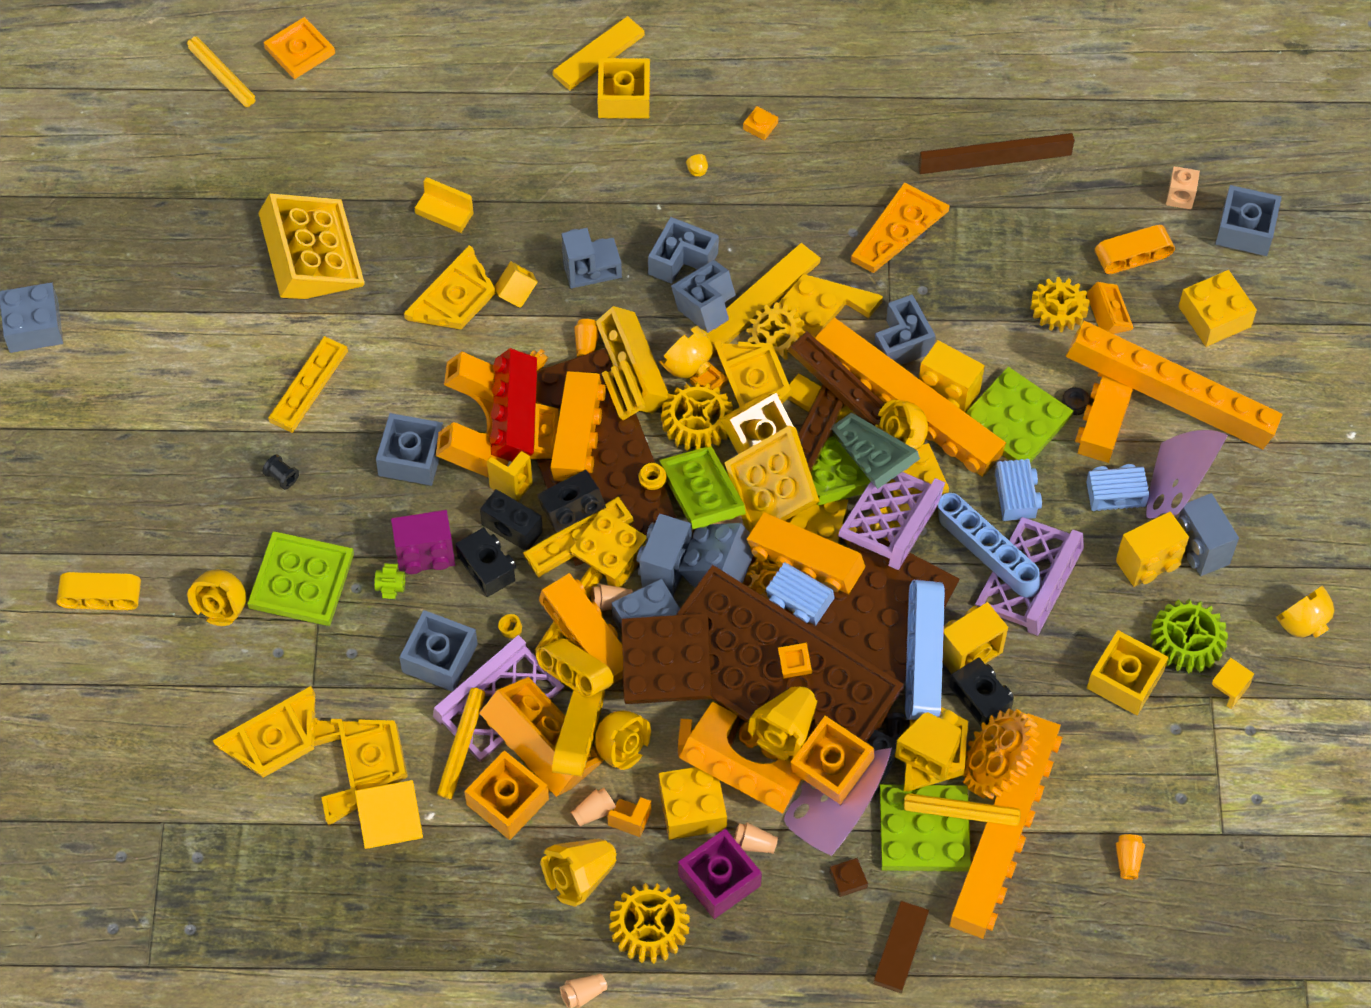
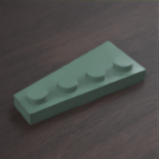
[832,413,920,489]

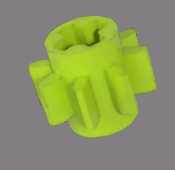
[375,563,405,599]

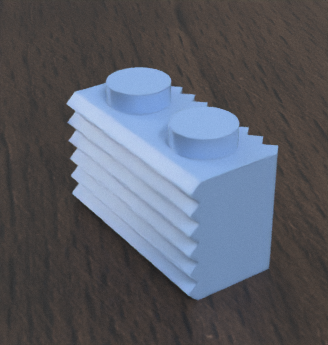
[995,459,1042,521]
[1086,464,1149,511]
[766,562,834,626]

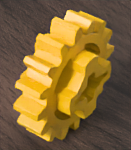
[1030,277,1090,332]
[746,302,805,360]

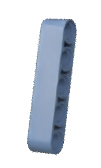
[938,493,1040,598]
[905,580,945,720]

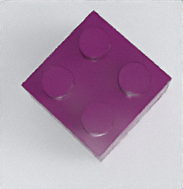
[391,510,455,574]
[678,828,762,919]

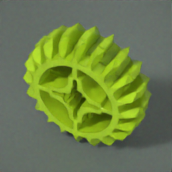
[1150,598,1228,674]

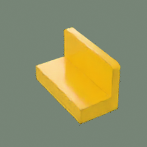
[415,177,473,233]
[487,451,533,501]

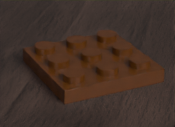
[622,613,712,704]

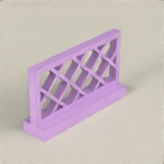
[838,472,945,570]
[975,517,1084,636]
[433,635,565,762]

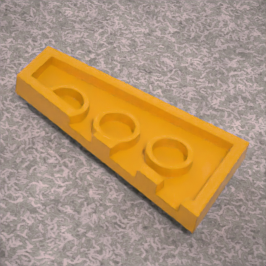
[851,183,950,273]

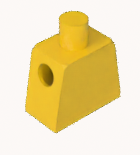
[895,710,961,782]

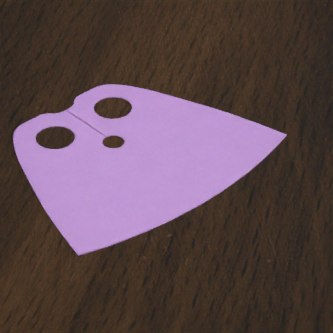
[1146,430,1228,519]
[784,748,892,856]

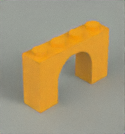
[436,351,509,478]
[679,702,803,814]

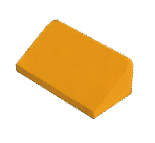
[1087,282,1134,334]
[530,403,559,459]

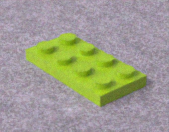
[659,446,746,529]

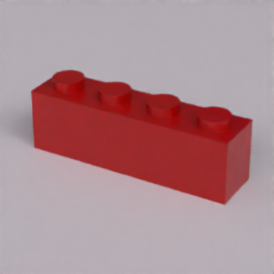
[490,348,537,462]

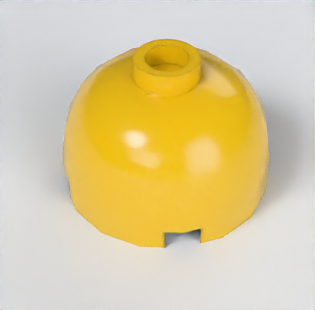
[659,326,713,379]
[875,400,928,449]
[187,569,246,626]
[1276,585,1334,638]
[595,710,651,770]

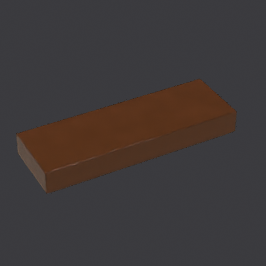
[873,901,929,994]

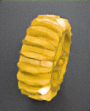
[661,382,733,451]
[609,883,690,964]

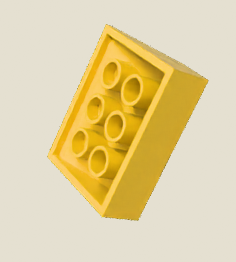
[258,194,365,299]

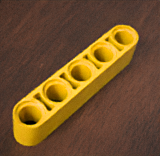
[552,690,605,777]

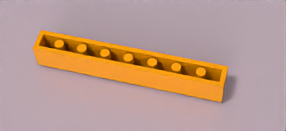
[815,317,1006,477]
[1066,320,1282,450]
[950,713,1063,939]

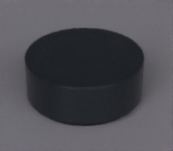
[1062,387,1090,415]

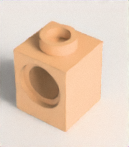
[1166,166,1200,210]

